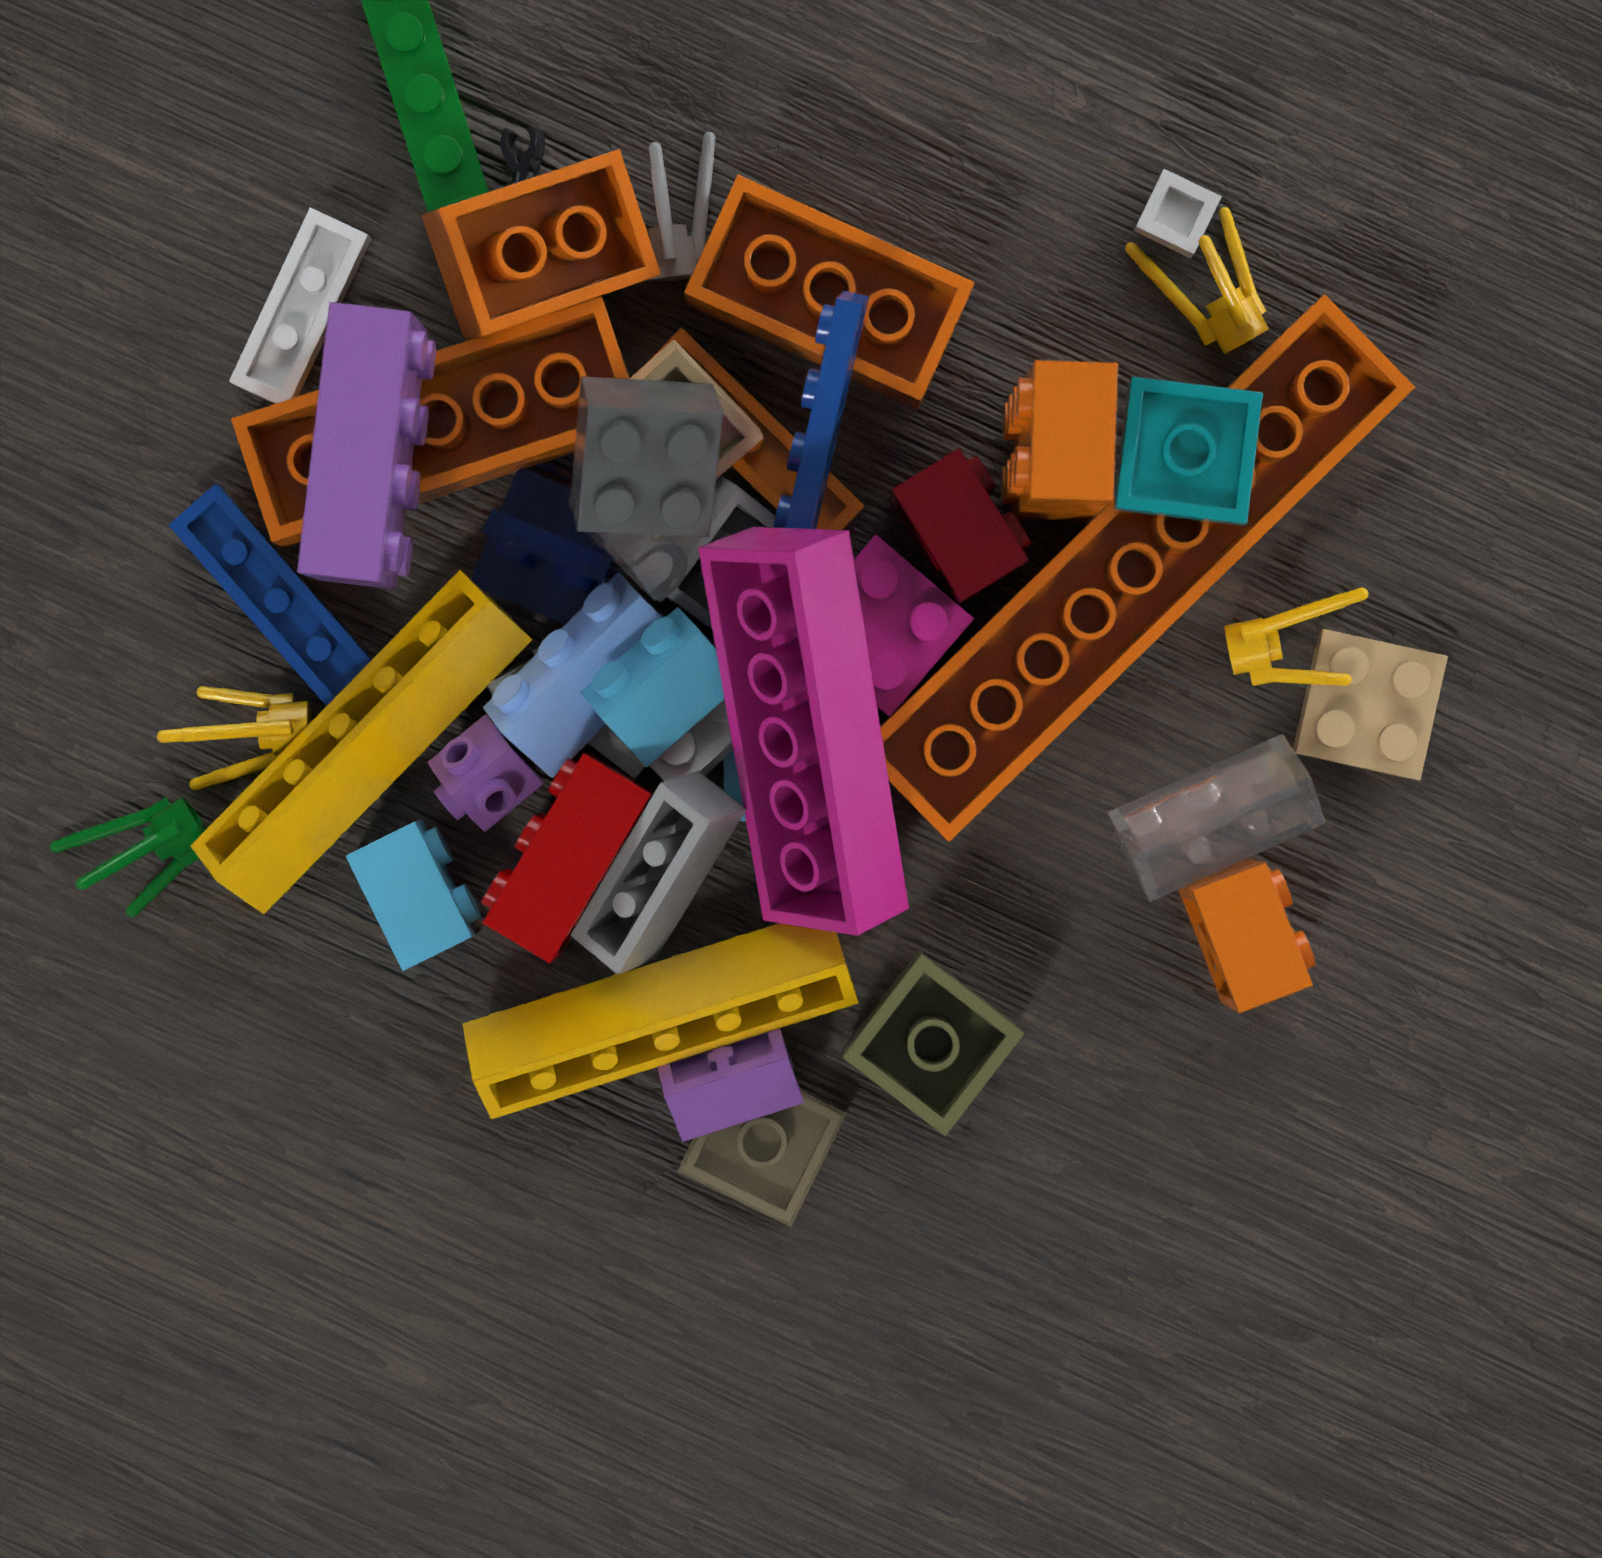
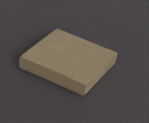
[677,1088,847,1227]

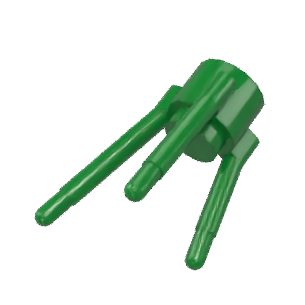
[49,797,206,917]

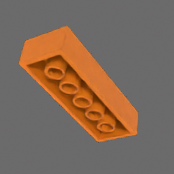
[231,296,630,548]

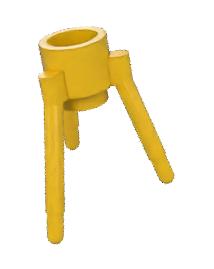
[1125,207,1269,354]
[1224,587,1369,686]
[157,686,312,791]

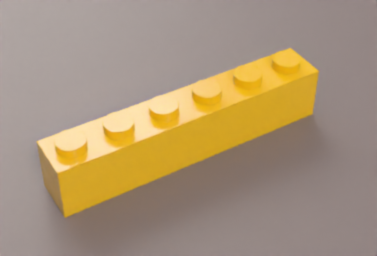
[191,570,532,914]
[462,923,859,1120]

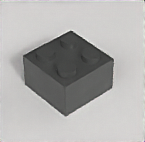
[571,376,723,537]

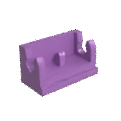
[657,1028,804,1142]

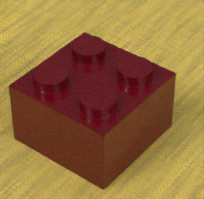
[888,448,1031,605]

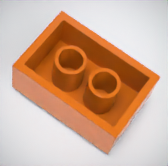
[421,149,661,340]

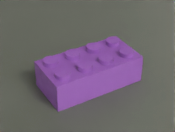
[297,302,436,590]

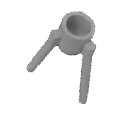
[648,132,716,282]

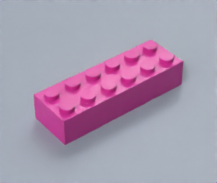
[698,527,909,936]

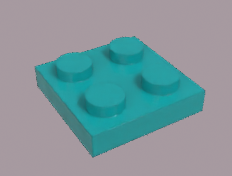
[1113,377,1263,526]

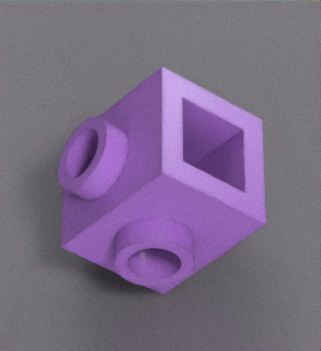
[427,713,544,832]

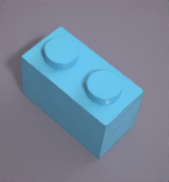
[580,607,724,768]
[346,820,481,971]

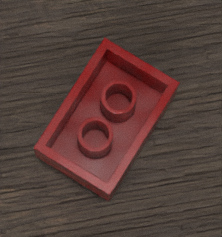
[481,753,655,963]

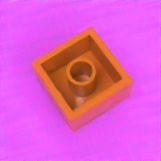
[1176,858,1316,1014]

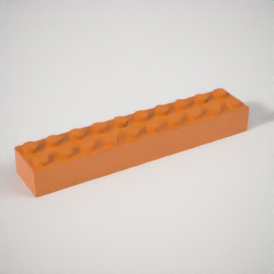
[880,294,1415,842]

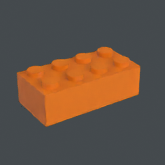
[684,174,975,410]
[1001,360,1118,522]

